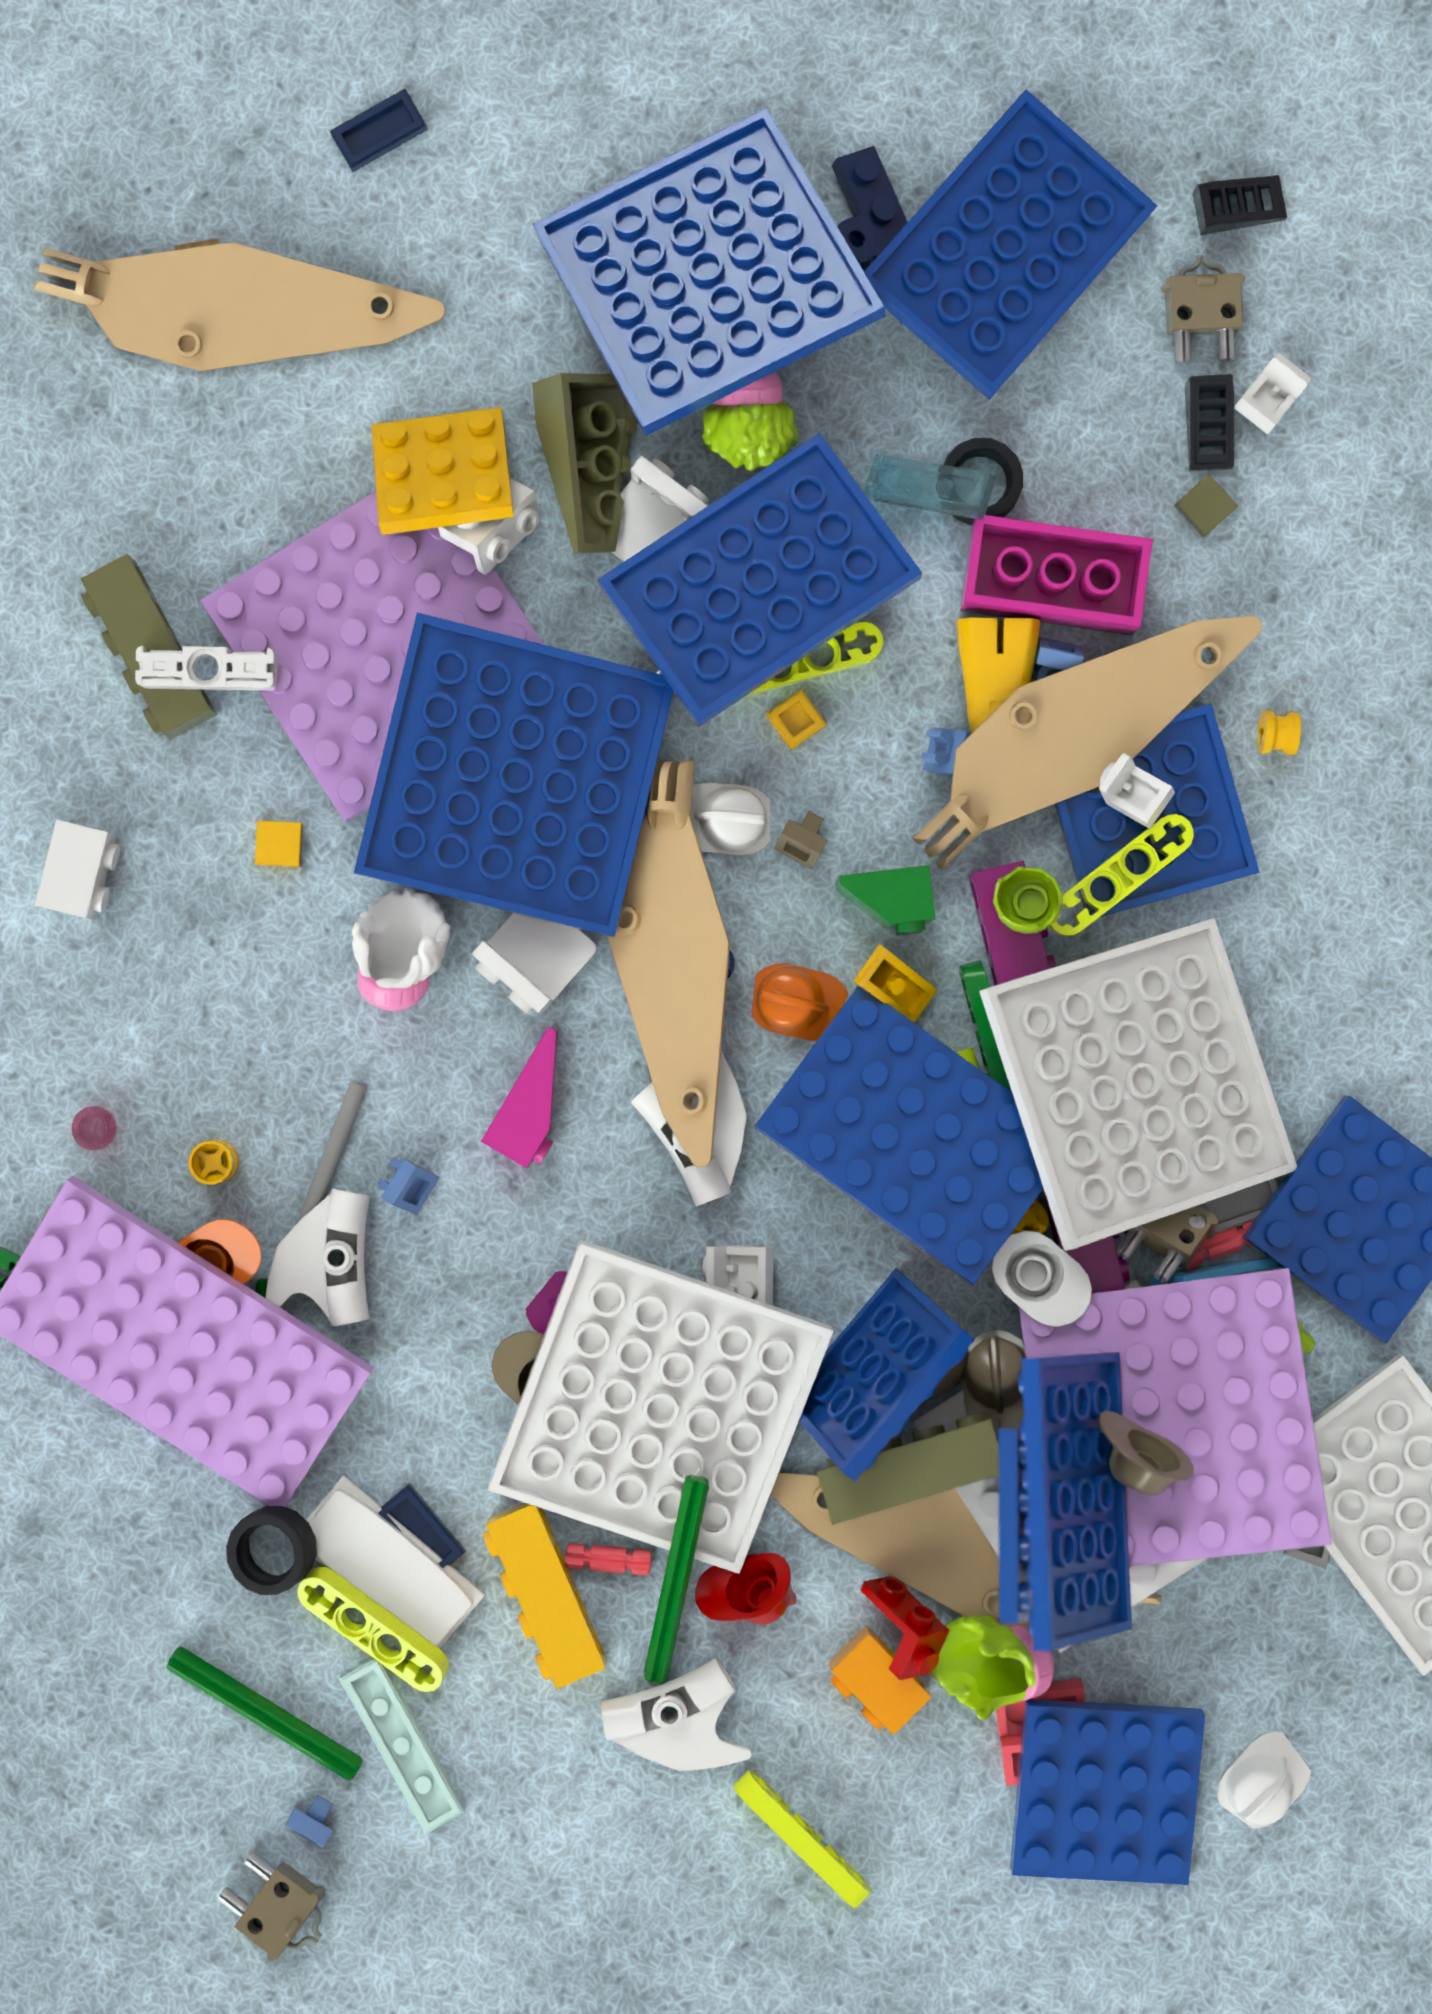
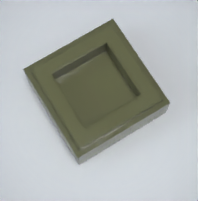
[1174,474,1238,538]

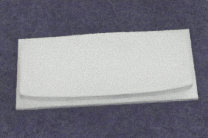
[306,1475,485,1649]

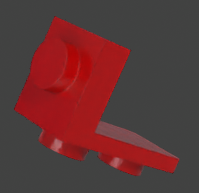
[860,1576,950,1681]

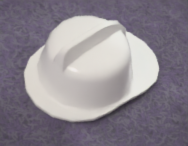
[691,783,770,855]
[992,1231,1092,1327]
[1217,1731,1311,1829]

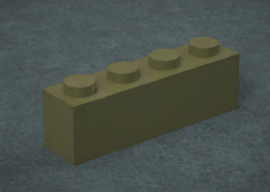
[80,554,217,739]

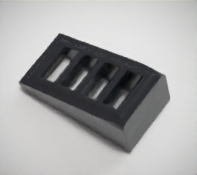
[1192,175,1287,236]
[1185,374,1234,471]

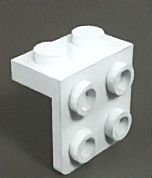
[611,456,710,562]
[472,913,597,1014]

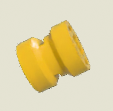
[188,1140,239,1185]

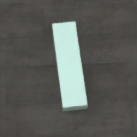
[339,1658,465,1834]

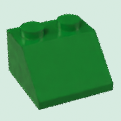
[835,865,936,936]

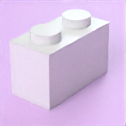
[34,819,120,921]

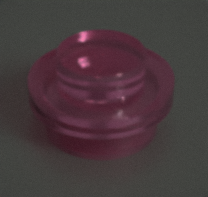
[71,1106,117,1150]

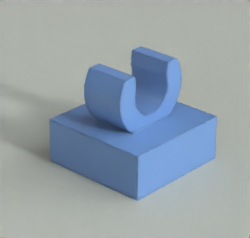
[1036,637,1084,680]
[921,727,971,776]
[378,1159,439,1215]
[284,1795,333,1848]

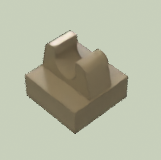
[774,811,828,869]

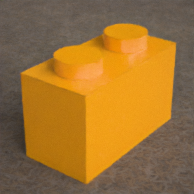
[829,1625,932,1735]

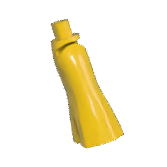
[956,617,1041,733]

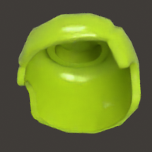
[993,866,1063,934]

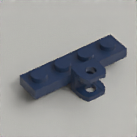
[831,146,908,324]

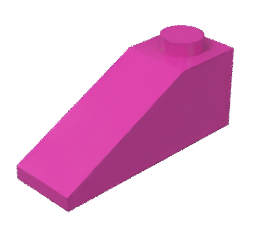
[481,1026,558,1169]

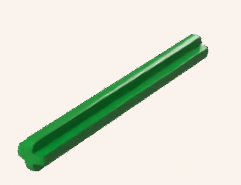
[644,1475,709,1684]
[166,1647,363,1781]

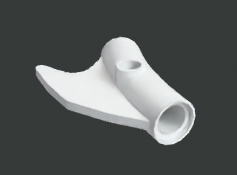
[631,1051,747,1207]
[266,1188,371,1327]
[601,1657,752,1771]

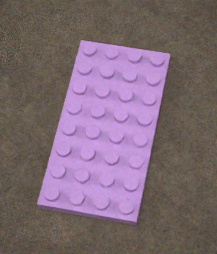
[0,1176,374,1507]

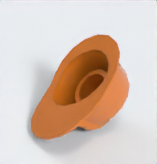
[751,964,848,1041]
[178,1219,262,1284]

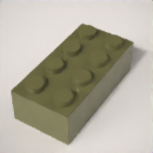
[816,1412,1002,1525]

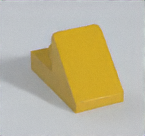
[853,944,938,1023]

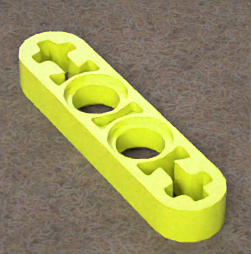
[743,622,883,698]
[1049,814,1194,937]
[297,1566,449,1692]
[733,1769,872,1909]

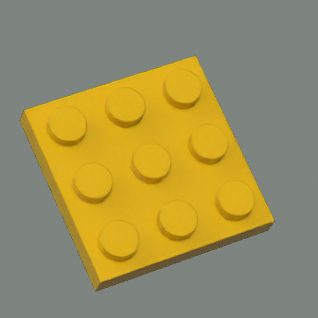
[371,407,514,535]

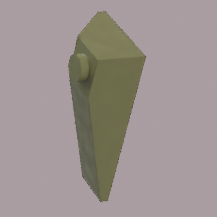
[532,373,638,554]

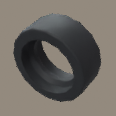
[938,438,1023,526]
[226,1506,317,1595]

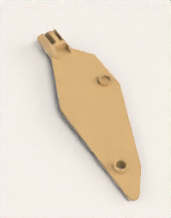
[34,242,445,371]
[912,616,1262,870]
[608,760,730,1167]
[770,1472,1162,1628]

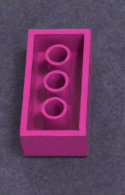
[959,514,1153,635]

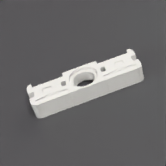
[135,646,278,691]

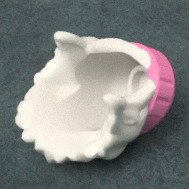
[352,887,451,1012]

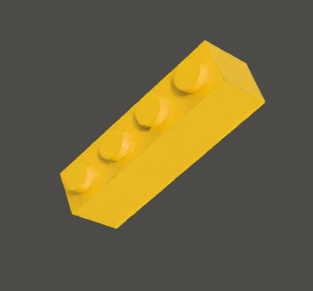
[483,1503,607,1690]

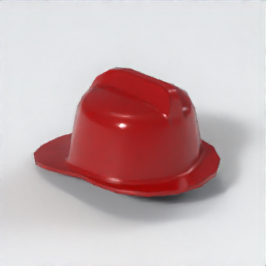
[695,1553,797,1625]

